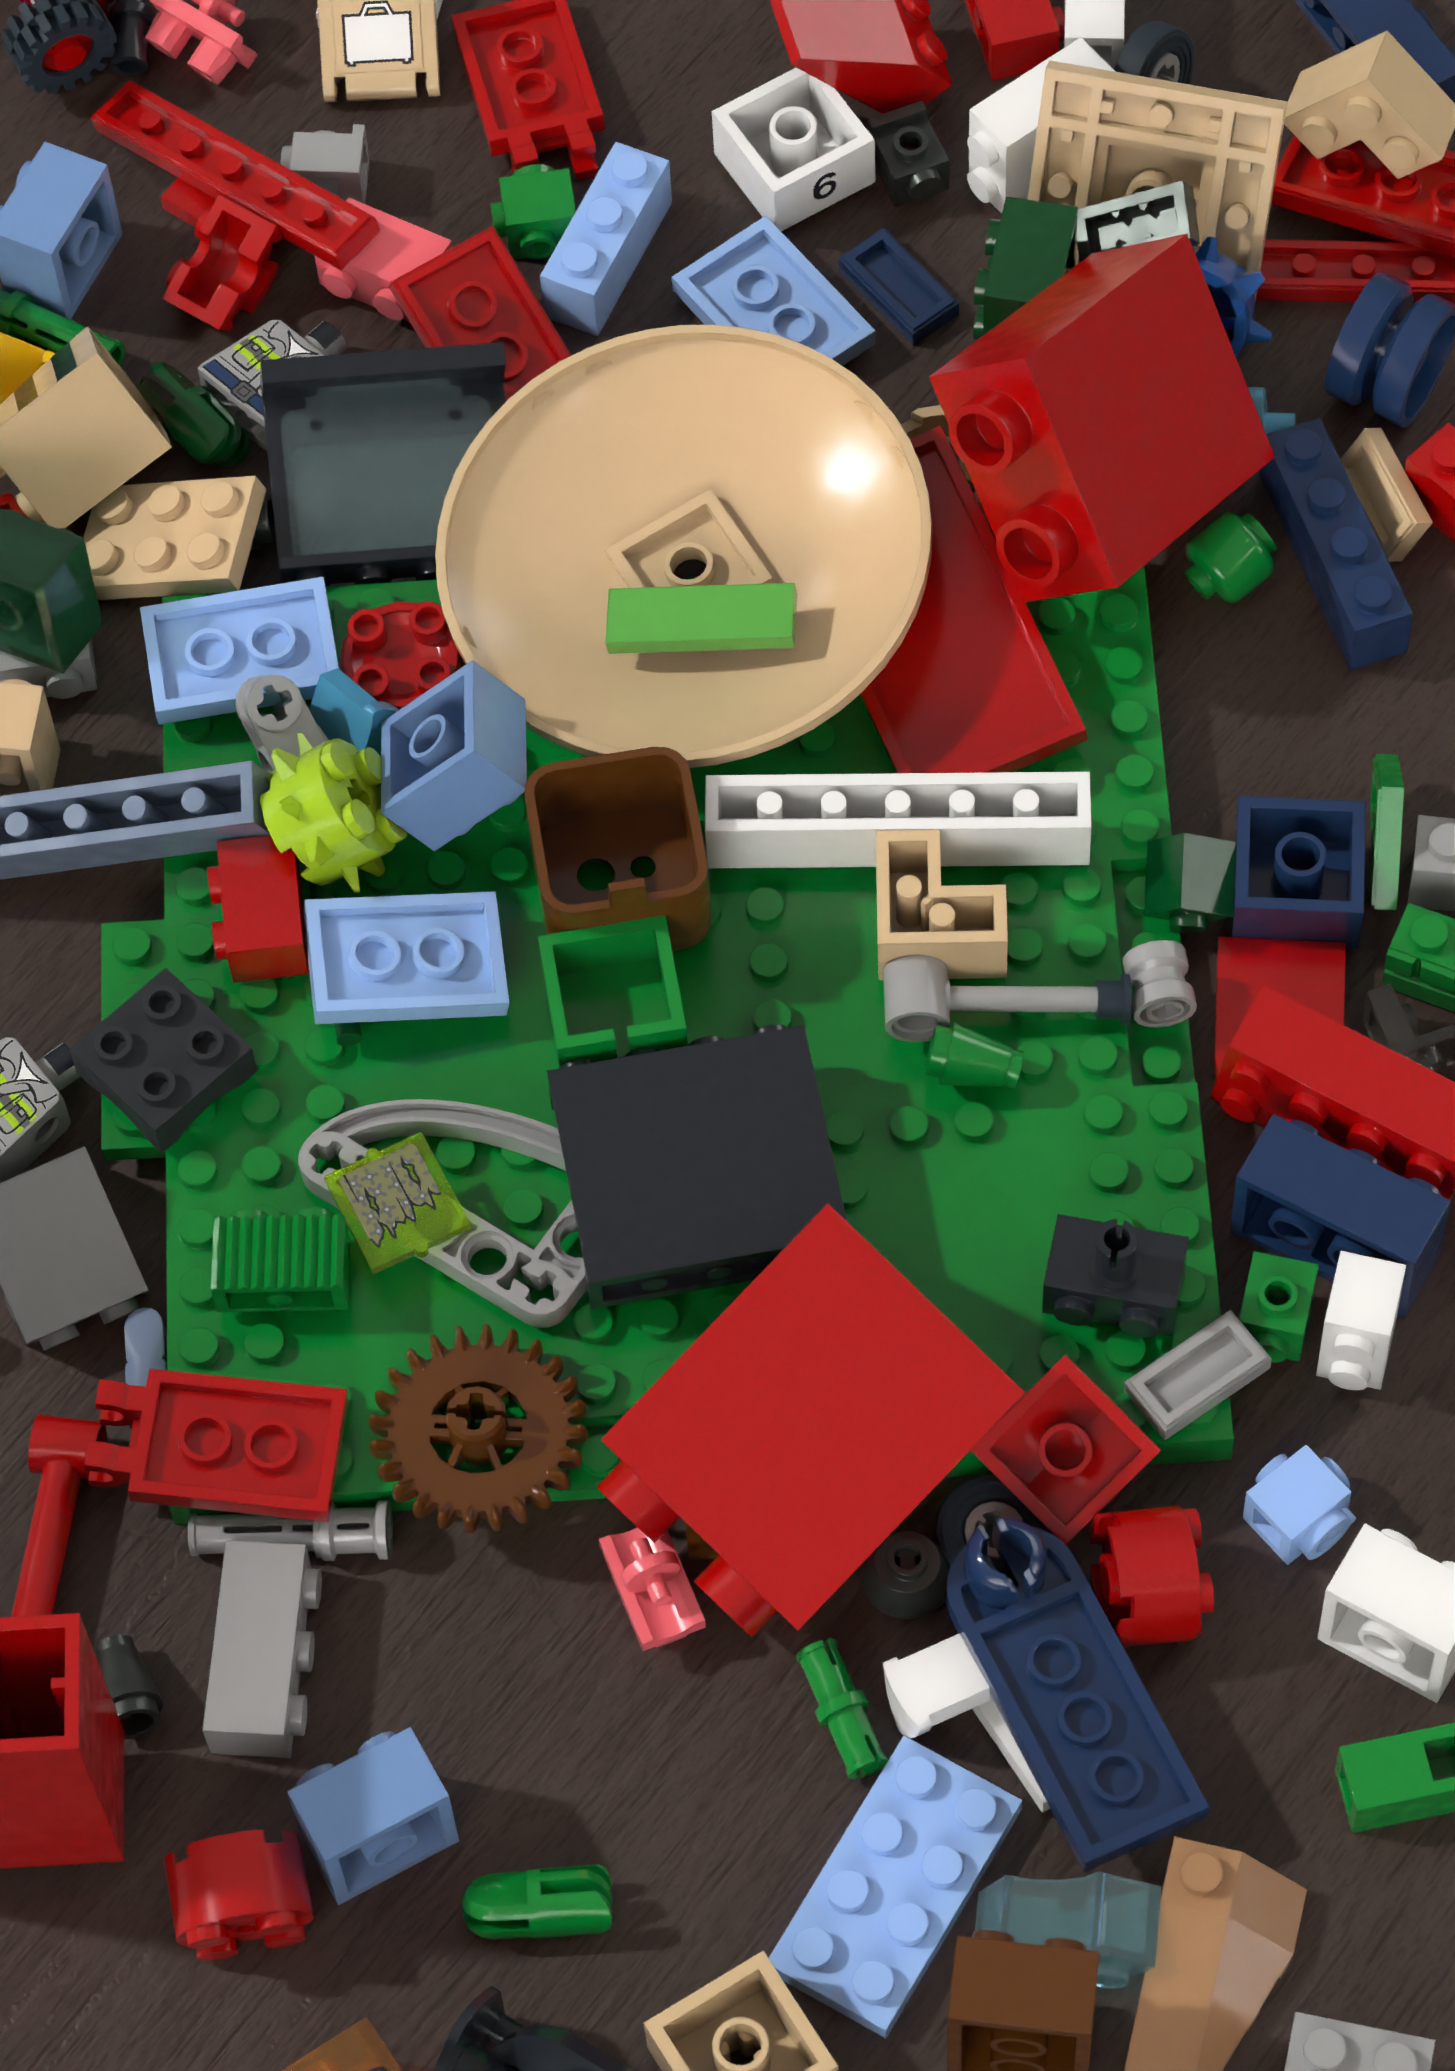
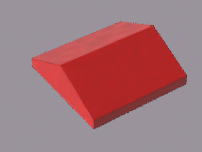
[970,1354,1161,1545]

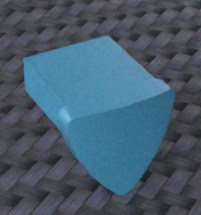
[309,668,399,757]

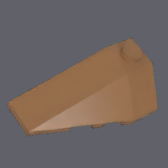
[1124,1837,1307,2071]

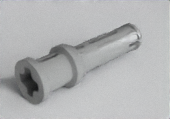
[188,1500,393,1561]

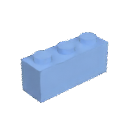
[540,142,672,336]

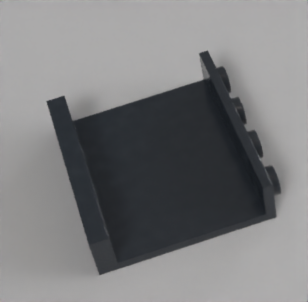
[547,1025,847,1310]

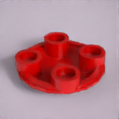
[340,601,462,710]

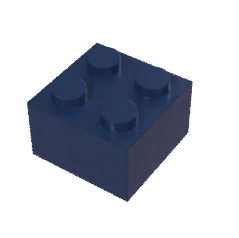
[1232,796,1366,949]

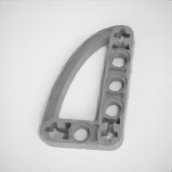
[298,1099,587,1328]

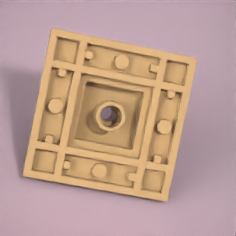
[1027,60,1288,300]

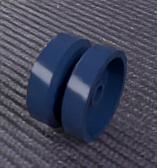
[1324,272,1455,428]

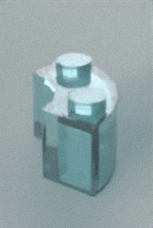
[975,1872,1161,1989]

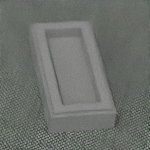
[1124,1310,1272,1441]

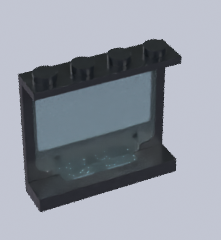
[260,342,506,587]

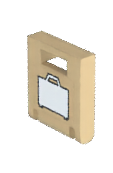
[317,0,441,103]

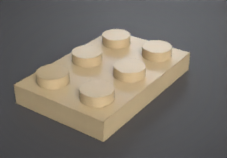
[71,476,266,601]

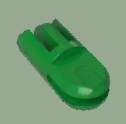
[461,1864,612,1940]

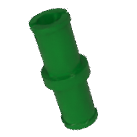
[796,1638,888,1780]

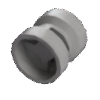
[1123,940,1197,1027]

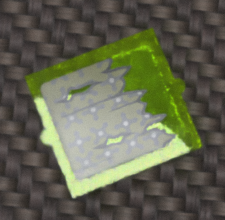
[324,1132,471,1274]

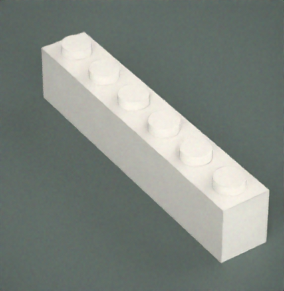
[705,772,1091,868]

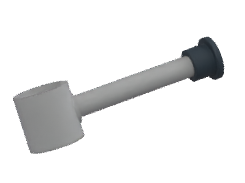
[883,955,1132,1042]

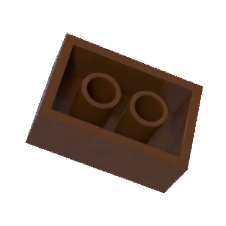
[947,1930,1100,2071]

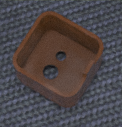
[525,747,711,951]

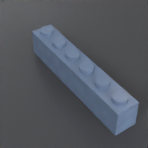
[0,761,270,880]

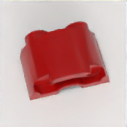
[162,195,282,331]

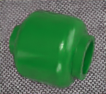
[1184,512,1277,603]

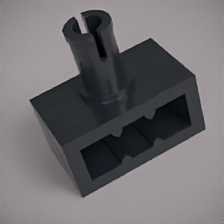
[1042,1214,1189,1337]

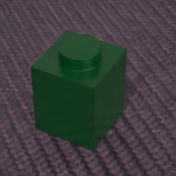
[1144,833,1236,933]

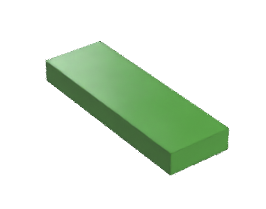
[605,583,797,654]

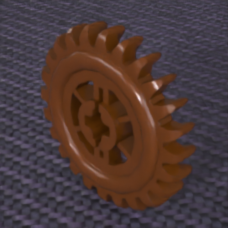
[368,1324,589,1534]

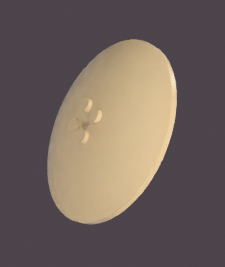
[435,324,933,768]

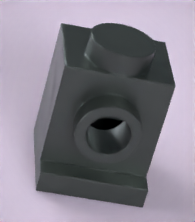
[868,101,950,207]

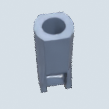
[124,1308,167,1431]

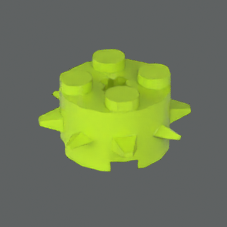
[260,733,408,893]

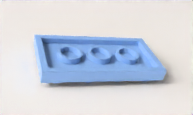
[769,1736,1023,2038]

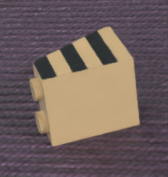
[0,326,172,535]

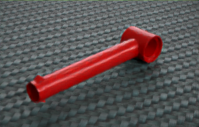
[11,1414,107,1617]

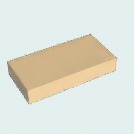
[1340,428,1433,562]

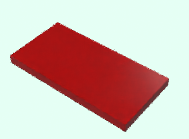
[860,425,1088,773]

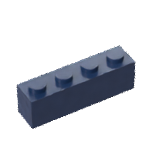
[1294,0,1455,103]
[1259,418,1413,670]

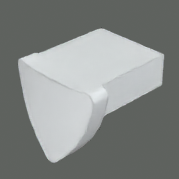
[883,1633,991,1738]

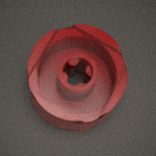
[1090,1506,1214,1648]
[164,1830,314,1961]

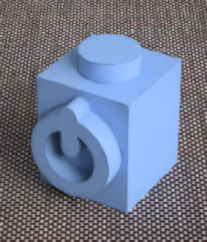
[1243,1445,1356,1565]

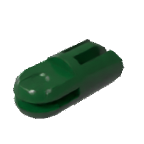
[139,362,250,469]

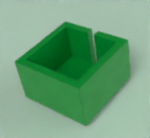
[538,915,688,1068]

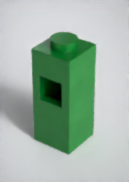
[1335,1722,1455,1833]

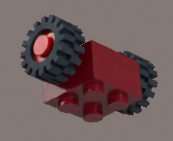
[2,0,117,94]

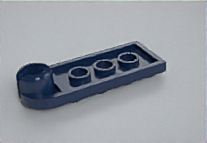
[946,1517,1210,1873]

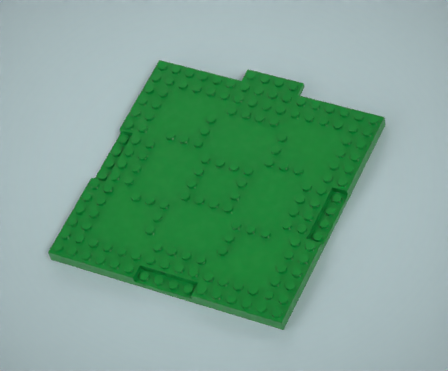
[101,566,1234,1525]

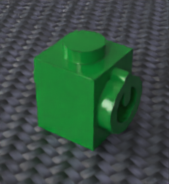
[490,164,576,260]
[1239,1251,1319,1363]

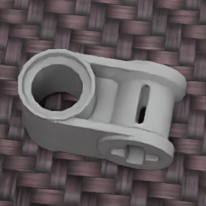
[235,675,328,773]

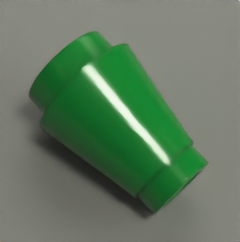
[924,1022,1024,1089]

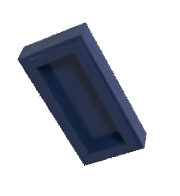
[838,228,959,346]

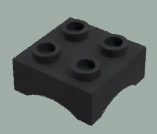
[70,968,257,1153]

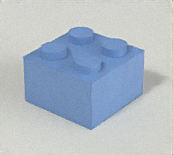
[0,141,123,319]
[381,660,527,851]
[287,1727,459,1905]

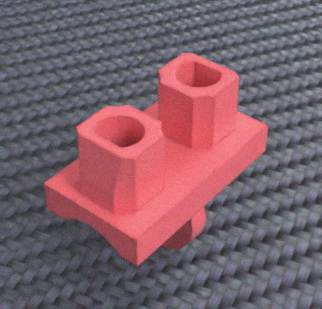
[145,0,258,85]
[599,1527,706,1651]

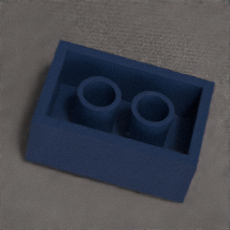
[1230,1114,1451,1319]

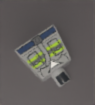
[198,320,347,460]
[0,1037,81,1183]

